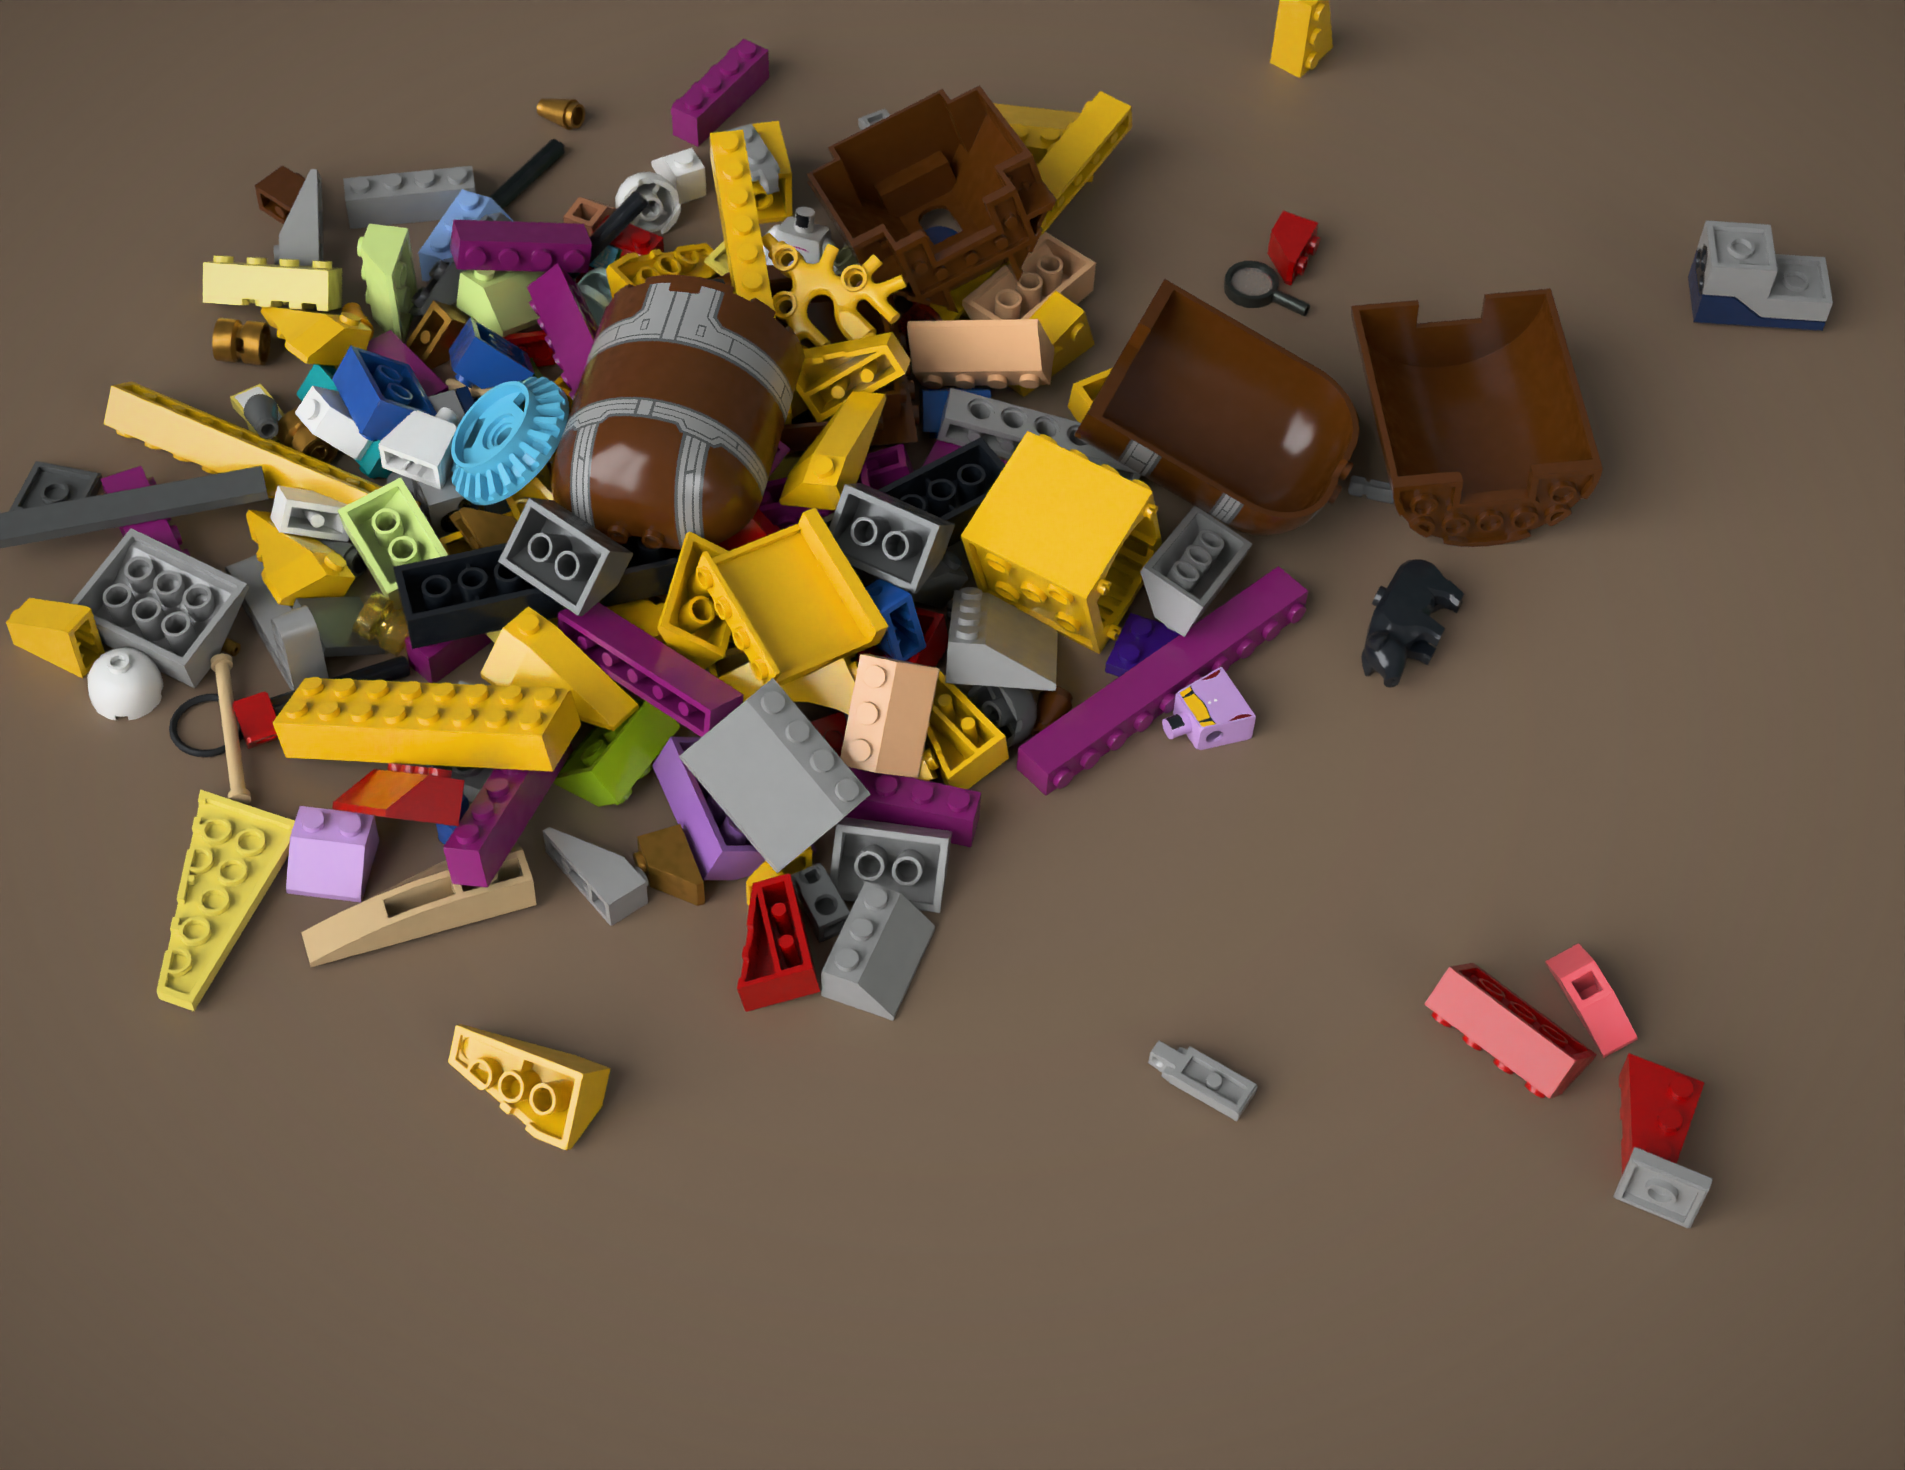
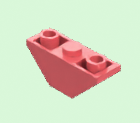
[1545,943,1638,1058]

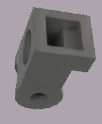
[791,863,850,943]

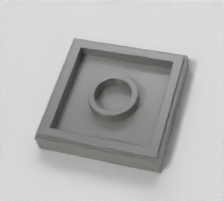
[1613,1147,1713,1228]

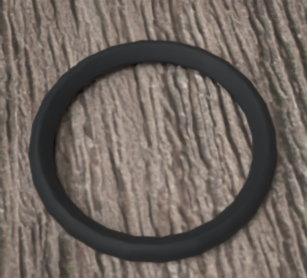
[169,694,243,757]

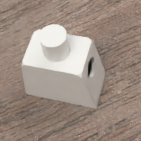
[378,407,458,490]

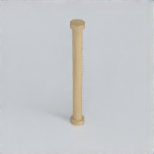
[210,654,251,805]

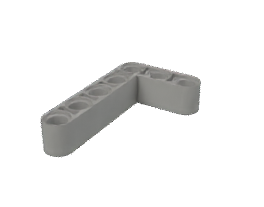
[225,555,329,691]

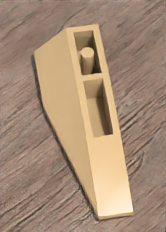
[301,842,537,967]

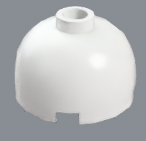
[615,172,681,235]
[87,647,164,720]

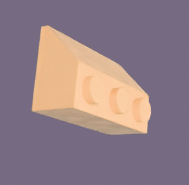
[840,654,940,778]

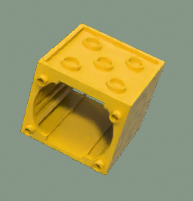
[961,431,1162,654]

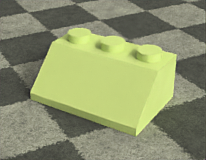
[357,224,417,343]
[456,270,545,337]
[337,477,448,611]

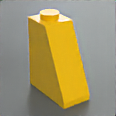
[6,598,105,679]

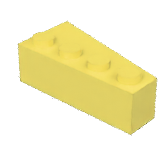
[203,255,342,311]

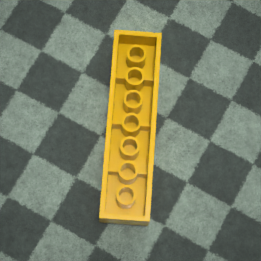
[273,677,581,772]

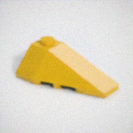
[606,243,719,300]
[480,606,639,731]
[448,1024,611,1150]

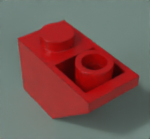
[1268,210,1320,286]

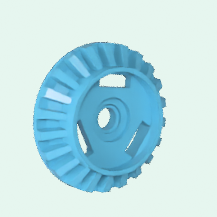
[451,376,569,505]

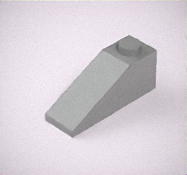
[274,169,324,266]
[543,827,649,926]

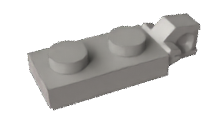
[728,123,780,195]
[1148,1040,1258,1121]

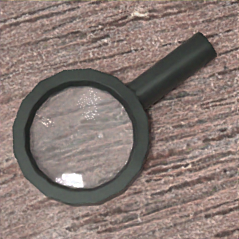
[1224,261,1310,316]

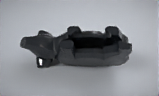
[1361,559,1464,688]

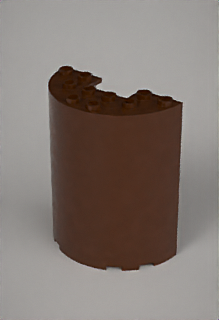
[1351,289,1603,547]

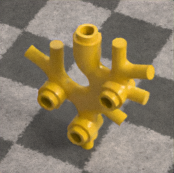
[762,233,907,347]

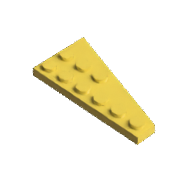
[157,789,295,1011]

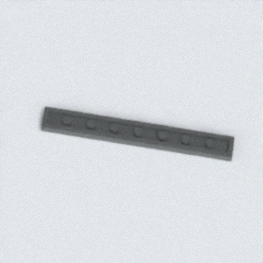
[0,466,268,549]

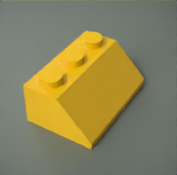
[657,531,732,669]

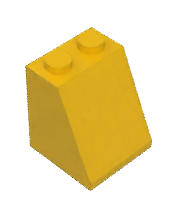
[752,121,793,224]

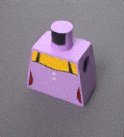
[1162,667,1256,750]

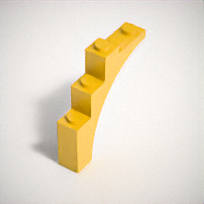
[718,657,939,781]

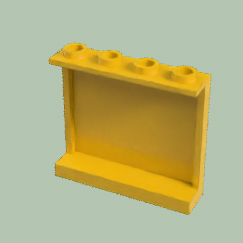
[695,508,889,686]

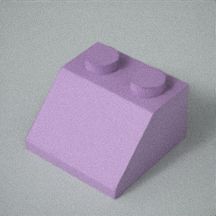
[286,806,380,903]

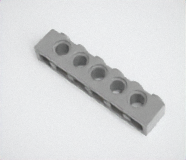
[937,388,1141,481]

